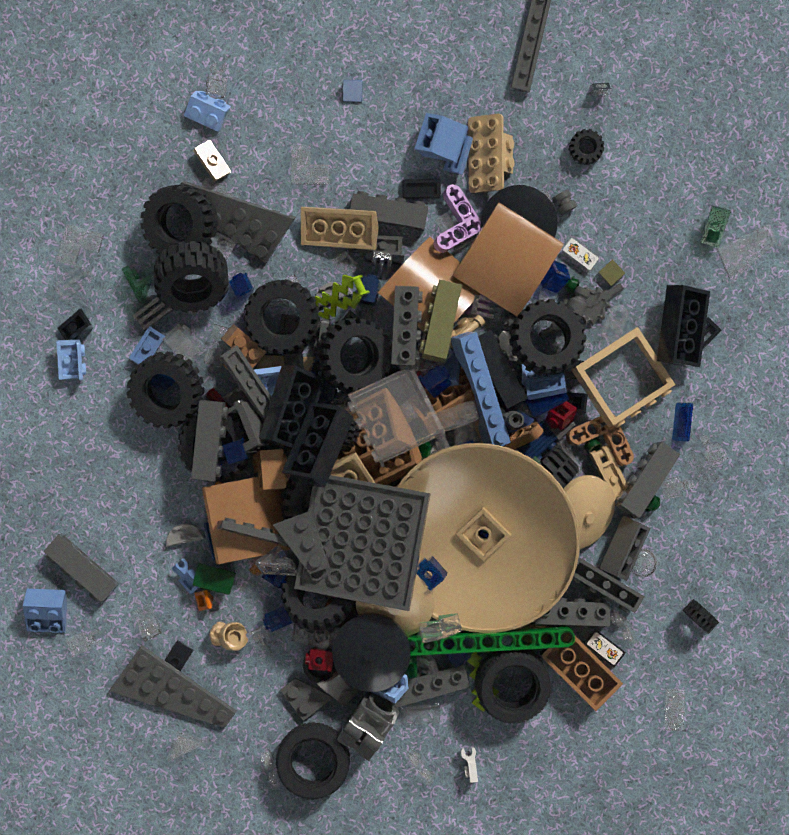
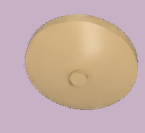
[564,475,615,549]
[356,573,434,636]

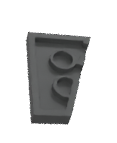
[273,511,330,574]

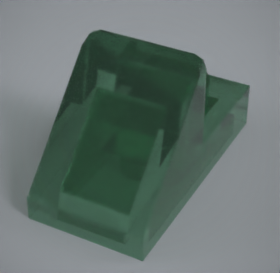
[700,205,731,248]
[122,265,153,304]

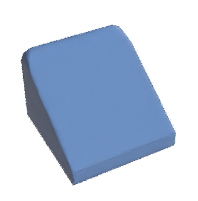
[343,80,363,102]

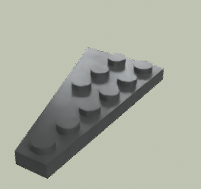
[181,181,296,264]
[109,645,237,728]

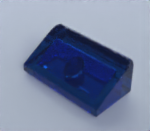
[525,393,569,417]
[672,403,693,442]

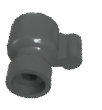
[563,286,591,318]
[500,408,524,430]

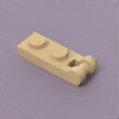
[589,445,628,501]

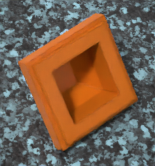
[194,590,213,611]

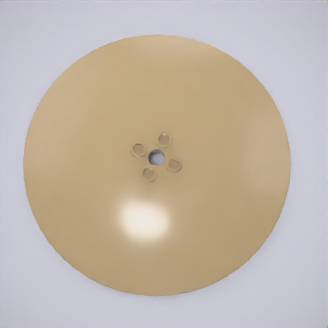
[398,443,580,633]

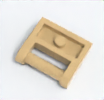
[449,315,485,348]

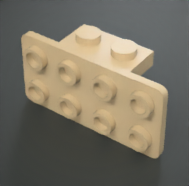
[468,114,515,193]

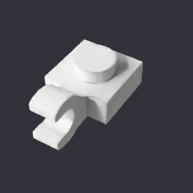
[461,747,478,783]

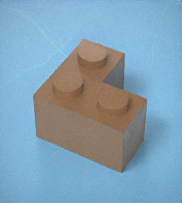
[221,324,266,369]
[252,449,289,491]

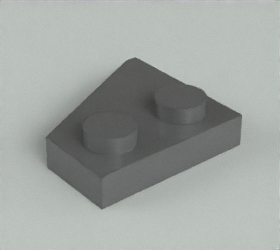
[280,678,333,721]

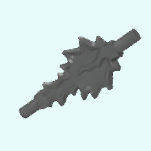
[539,283,624,339]

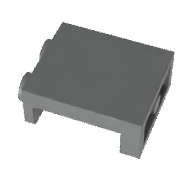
[228,400,275,452]

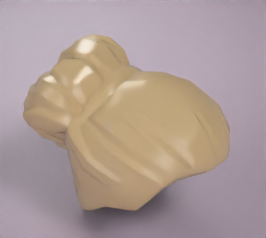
[209,622,248,651]

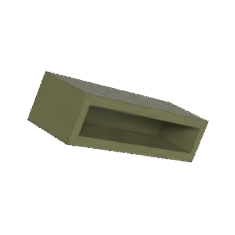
[419,279,462,363]

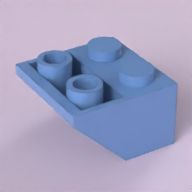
[414,113,468,163]
[23,589,67,633]

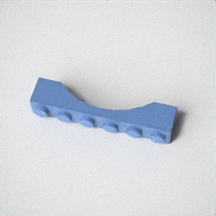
[451,332,511,446]

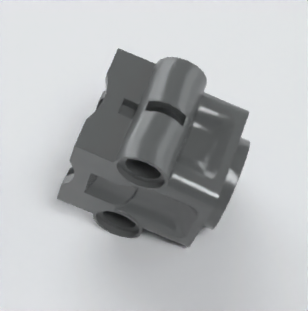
[336,692,399,761]

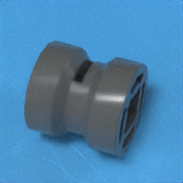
[552,189,578,215]

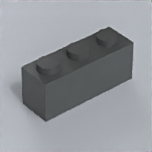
[599,516,651,581]

